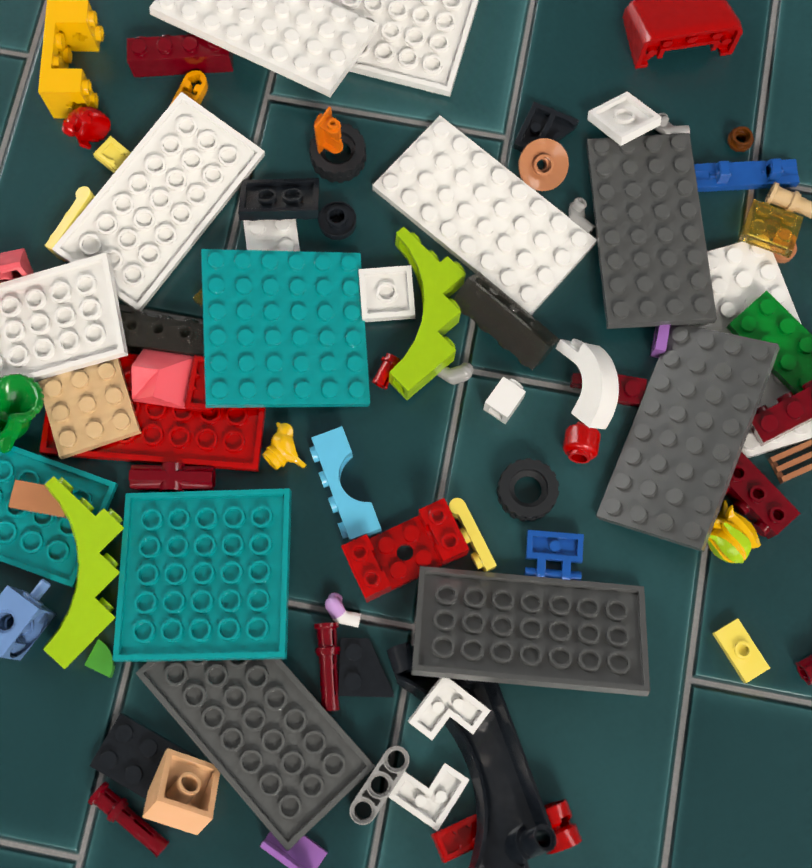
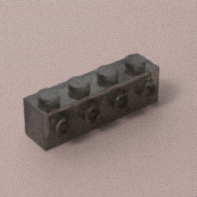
[453,272,560,370]
[121,311,204,356]

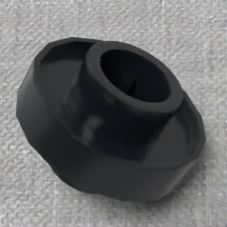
[318,201,357,240]

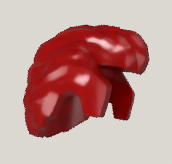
[61,106,111,149]

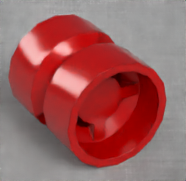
[544,799,582,854]

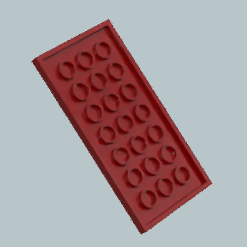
[39,354,266,472]

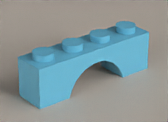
[309,426,382,541]

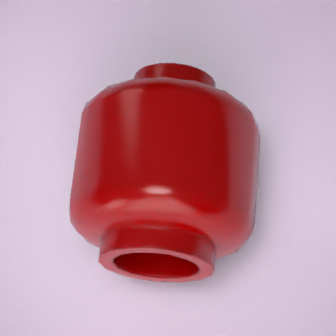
[563,421,601,464]

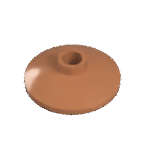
[518,138,569,191]

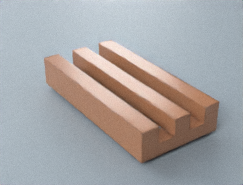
[768,439,812,484]

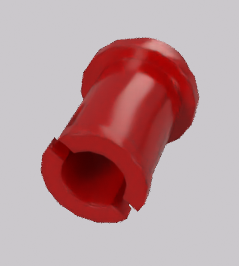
[371,353,401,390]

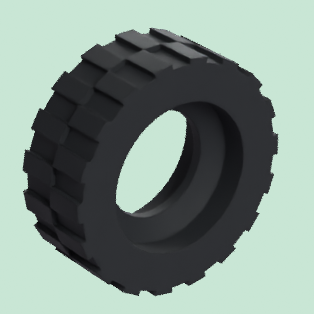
[309,122,367,183]
[497,458,559,522]

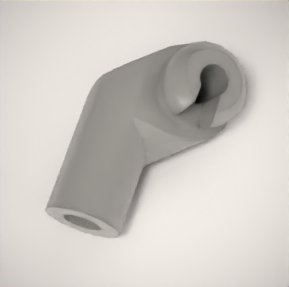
[654,113,690,135]
[569,197,595,234]
[437,362,474,385]

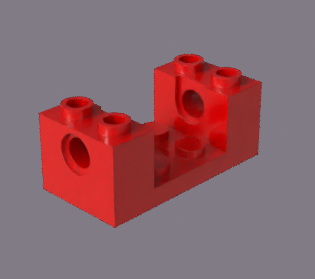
[341,498,469,603]

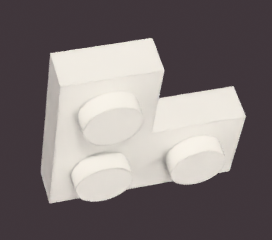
[408,678,491,740]
[388,763,469,831]

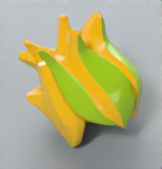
[707,500,761,563]

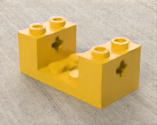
[38,0,104,118]

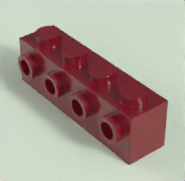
[127,33,233,77]
[750,380,812,446]
[725,452,800,539]

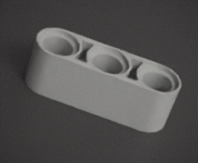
[350,745,409,825]

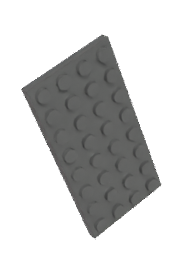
[586,133,717,329]
[596,325,780,552]
[411,566,650,696]
[136,659,376,851]

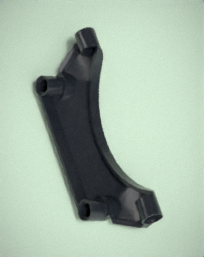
[387,642,557,868]

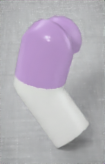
[325,593,361,628]

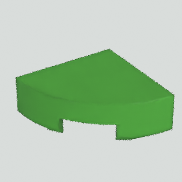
[84,639,115,678]

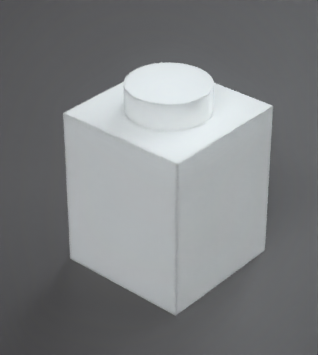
[483,377,526,424]

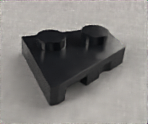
[513,102,579,152]
[338,638,394,698]

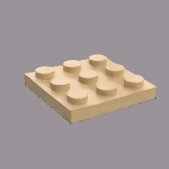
[38,358,142,459]

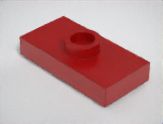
[185,355,214,413]
[431,813,477,863]

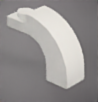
[556,339,619,429]

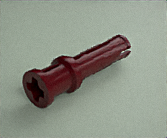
[313,622,340,711]
[88,781,170,857]

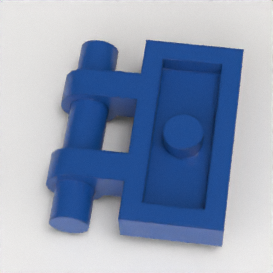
[524,530,584,581]

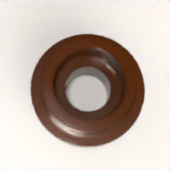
[727,126,754,152]

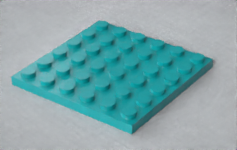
[201,249,370,408]
[113,488,292,662]

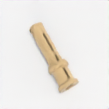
[764,182,812,219]

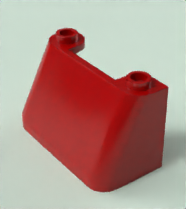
[623,0,743,69]

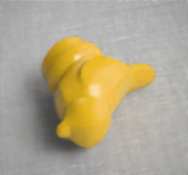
[262,422,306,470]

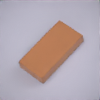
[8,480,73,518]

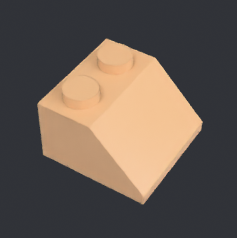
[142,748,220,835]

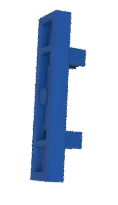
[694,158,800,192]

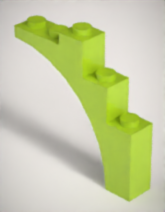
[389,227,466,400]
[43,476,124,669]

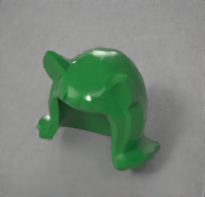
[0,374,44,453]

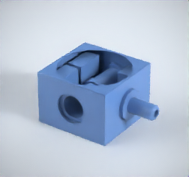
[0,579,56,661]

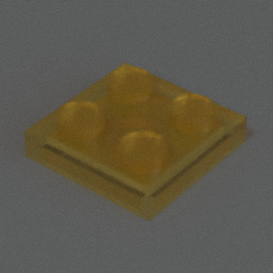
[739,199,804,258]

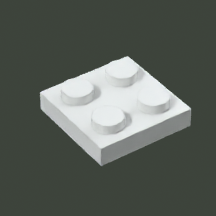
[587,91,661,146]
[243,219,300,251]
[359,265,415,322]

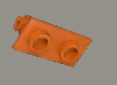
[314,107,343,154]

